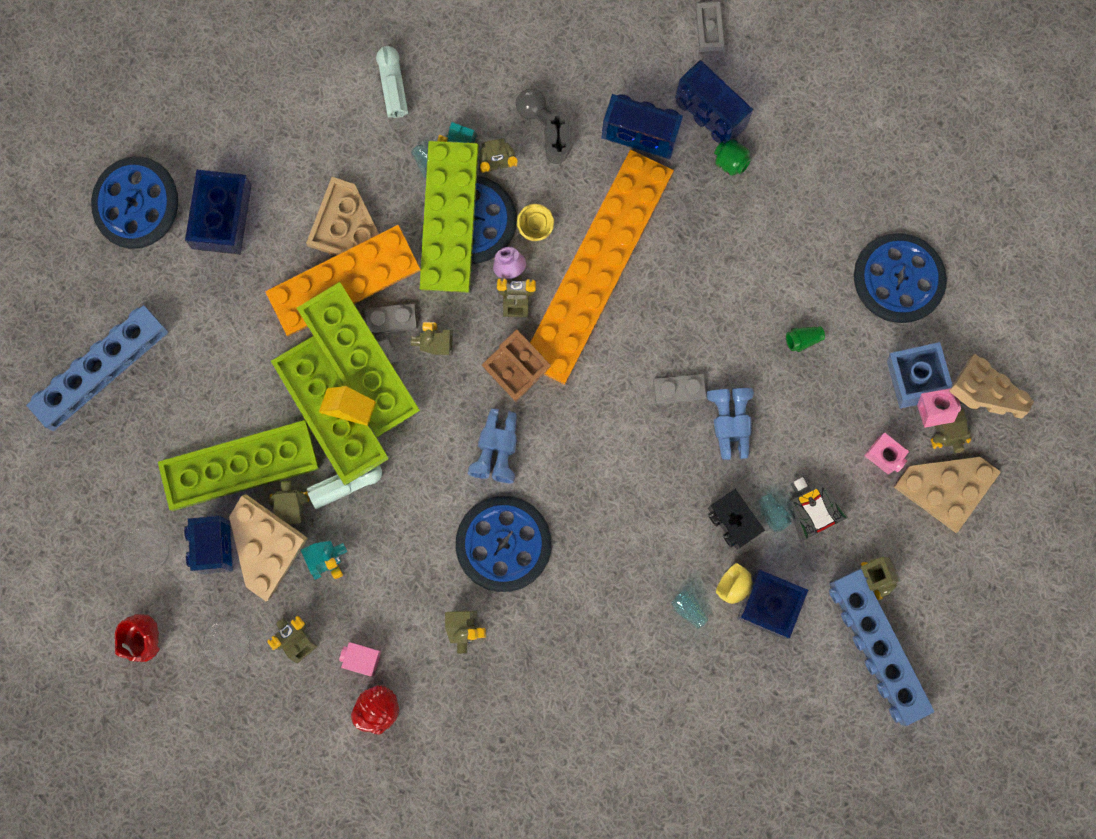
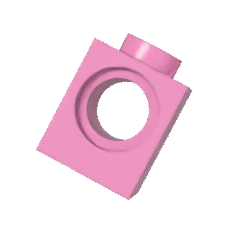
[917,388,961,428]
[864,433,909,474]
[339,642,382,677]

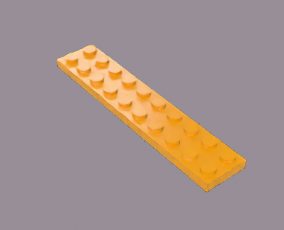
[530,150,674,385]

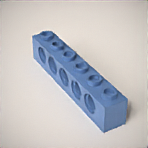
[26,305,169,431]
[829,569,934,726]

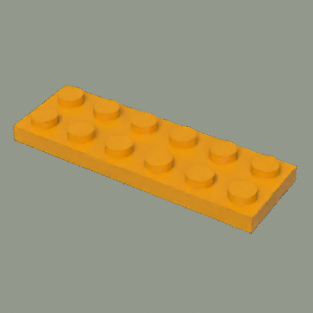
[265,225,421,337]

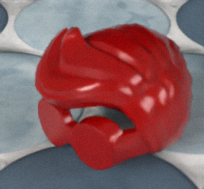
[114,614,160,662]
[351,685,399,735]

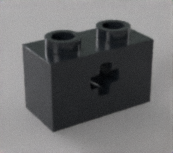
[708,488,765,550]

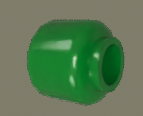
[714,139,752,176]

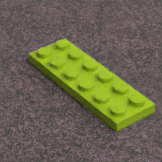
[419,141,479,293]
[297,282,420,437]
[271,336,389,485]
[158,420,319,511]

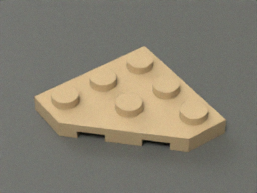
[306,177,379,256]
[949,354,1034,419]
[894,457,1001,533]
[229,494,308,602]

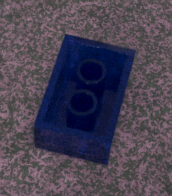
[675,60,754,144]
[601,94,683,159]
[185,169,252,255]

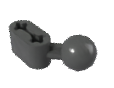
[516,89,570,164]

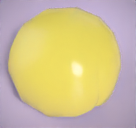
[517,204,554,241]
[716,563,753,604]

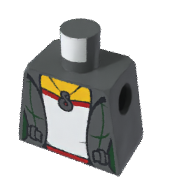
[787,477,848,542]

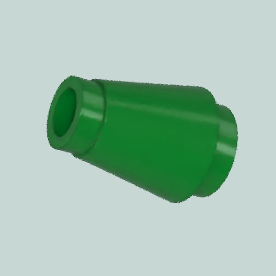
[786,326,825,352]

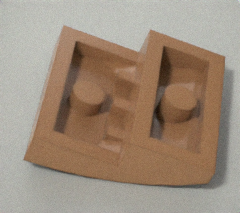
[482,330,551,402]

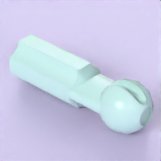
[376,46,408,118]
[307,465,382,509]

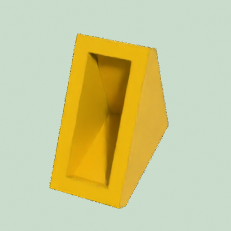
[319,386,376,426]

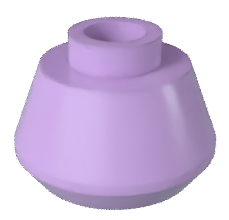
[493,247,526,279]

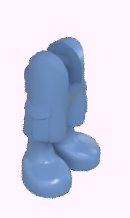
[707,388,754,460]
[468,408,517,484]

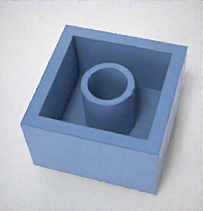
[887,342,953,409]

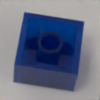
[184,516,233,574]
[737,570,808,639]

